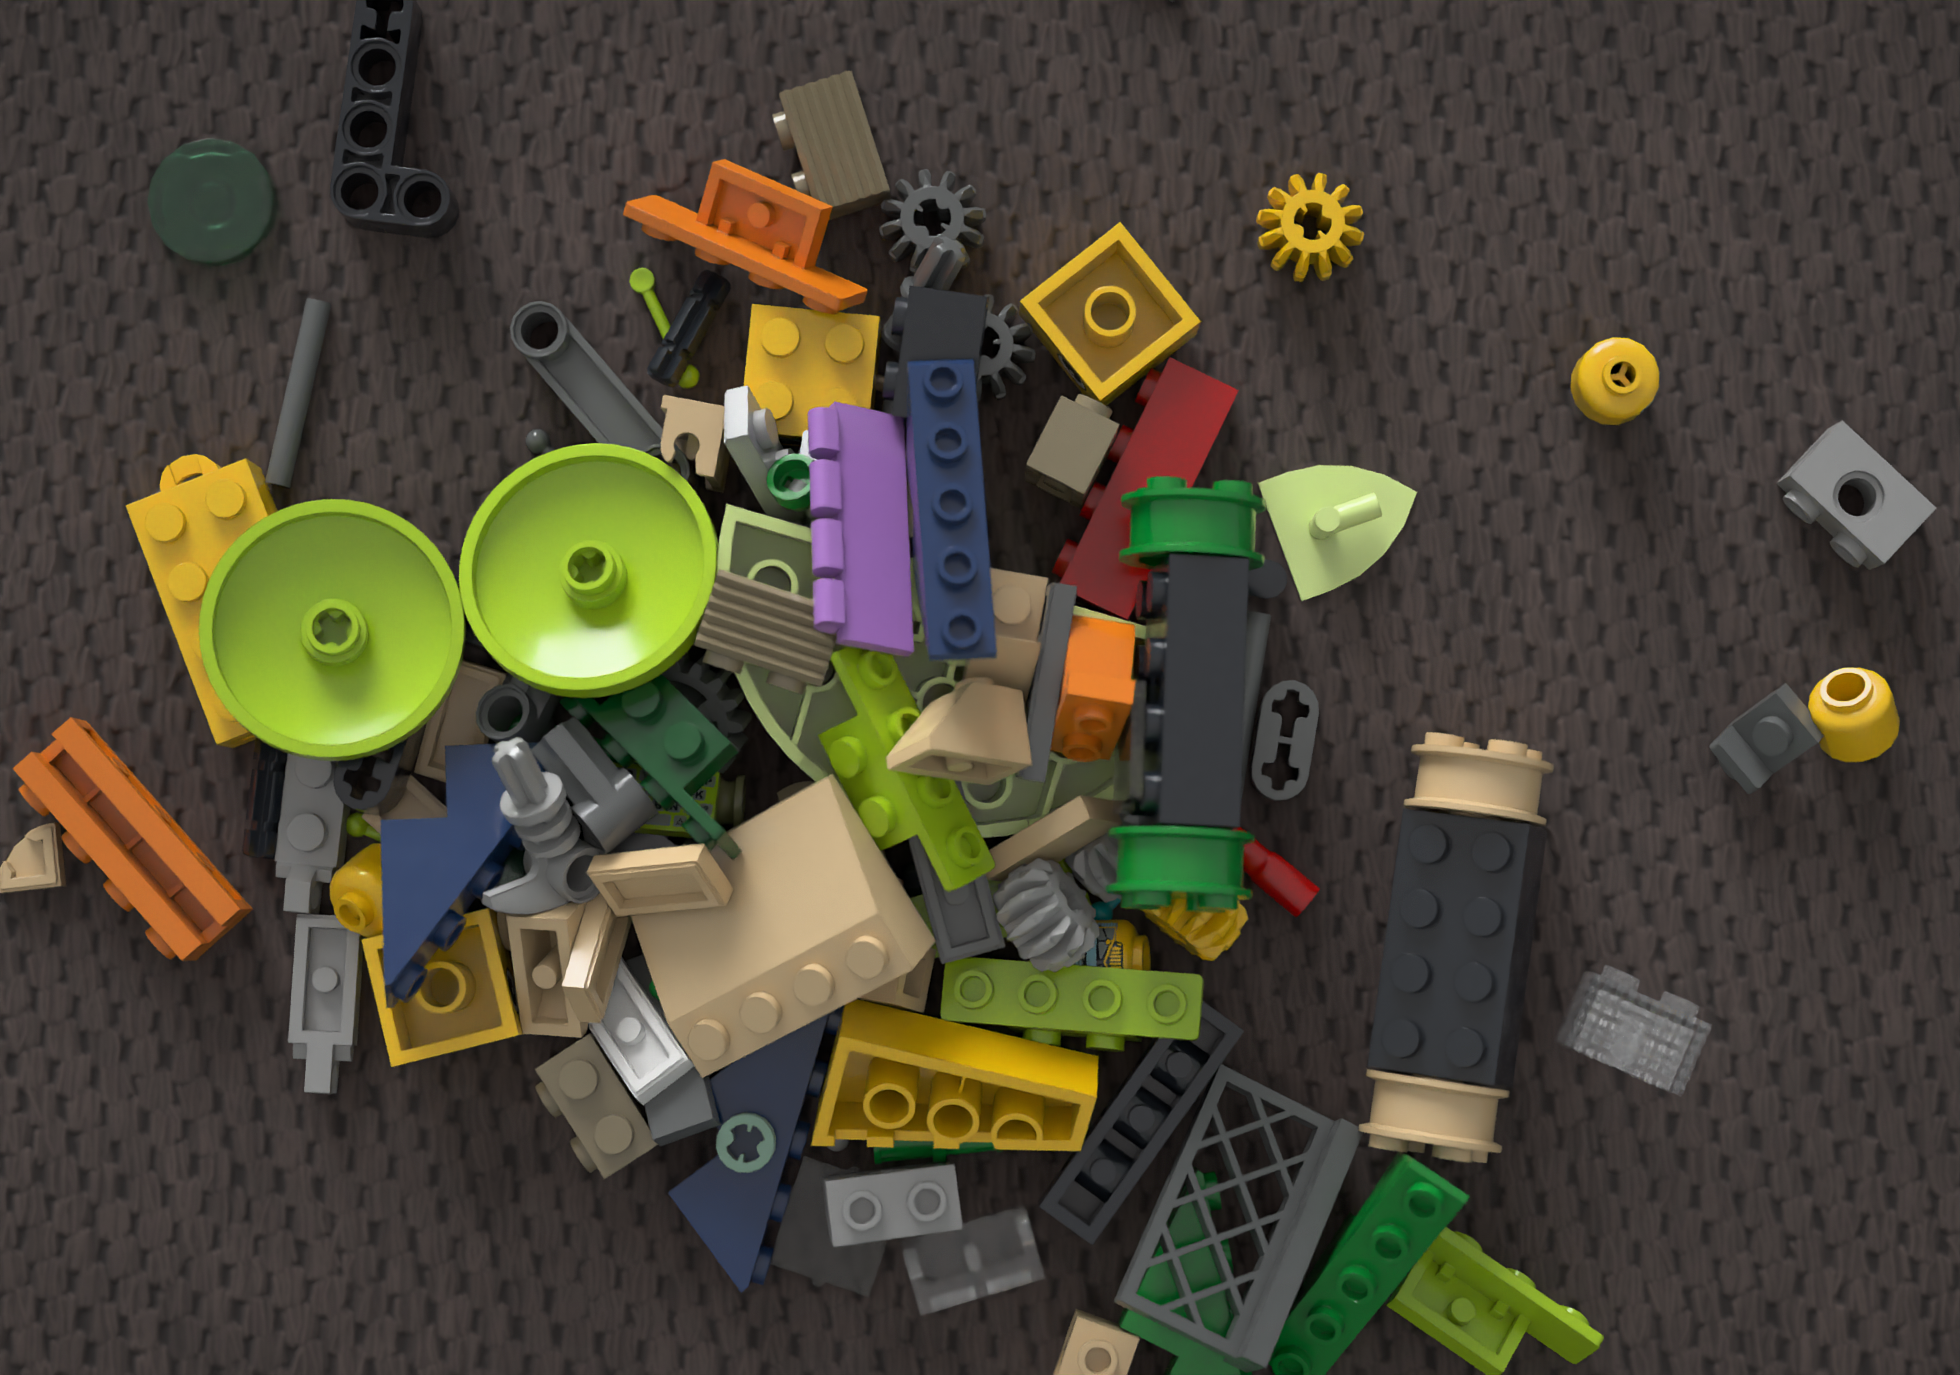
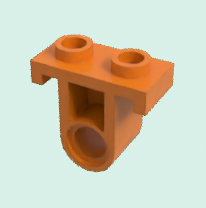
[1050,614,1135,762]

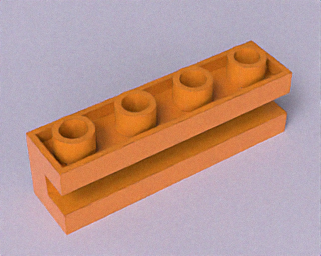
[12,717,253,961]

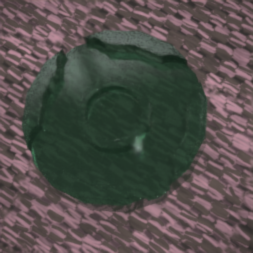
[147,138,278,267]

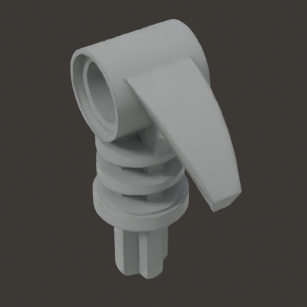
[482,737,605,914]

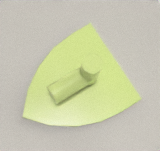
[1258,465,1417,601]

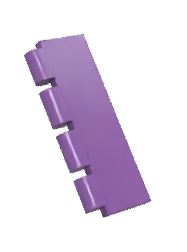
[808,402,914,657]

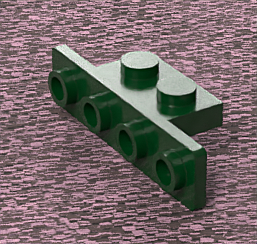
[559,674,742,860]

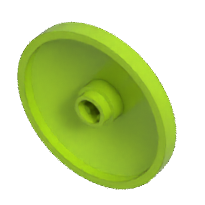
[459,443,719,698]
[199,499,466,761]

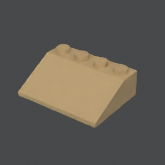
[630,774,936,1078]

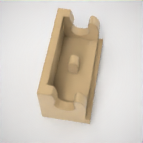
[661,395,731,493]

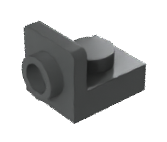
[1710,683,1824,794]

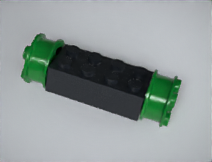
[1106,476,1266,913]

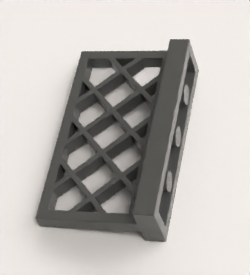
[1114,1064,1363,1373]

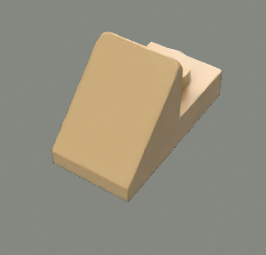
[962,568,1048,706]

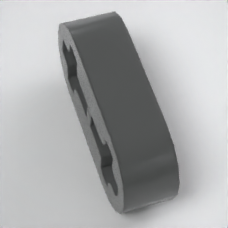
[1250,680,1319,801]

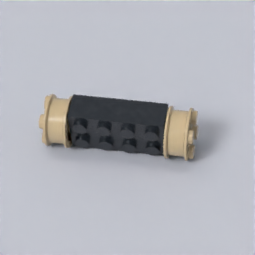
[1358,732,1554,1163]

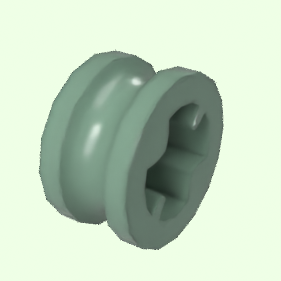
[716,1112,776,1173]

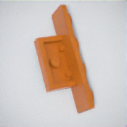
[623,159,868,314]

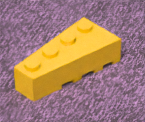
[811,999,1098,1151]

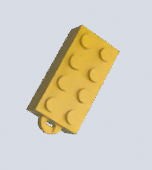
[125,454,277,749]

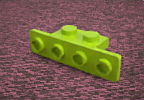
[818,646,995,892]
[940,957,1204,1052]
[1386,1227,1604,1375]

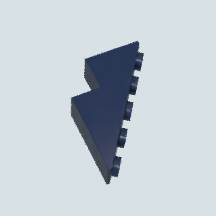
[906,359,997,661]
[380,742,546,1008]
[668,1005,844,1292]

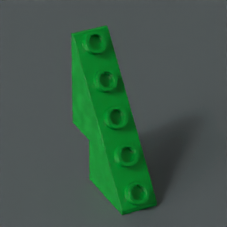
[1268,1151,1470,1375]
[1118,1167,1253,1375]

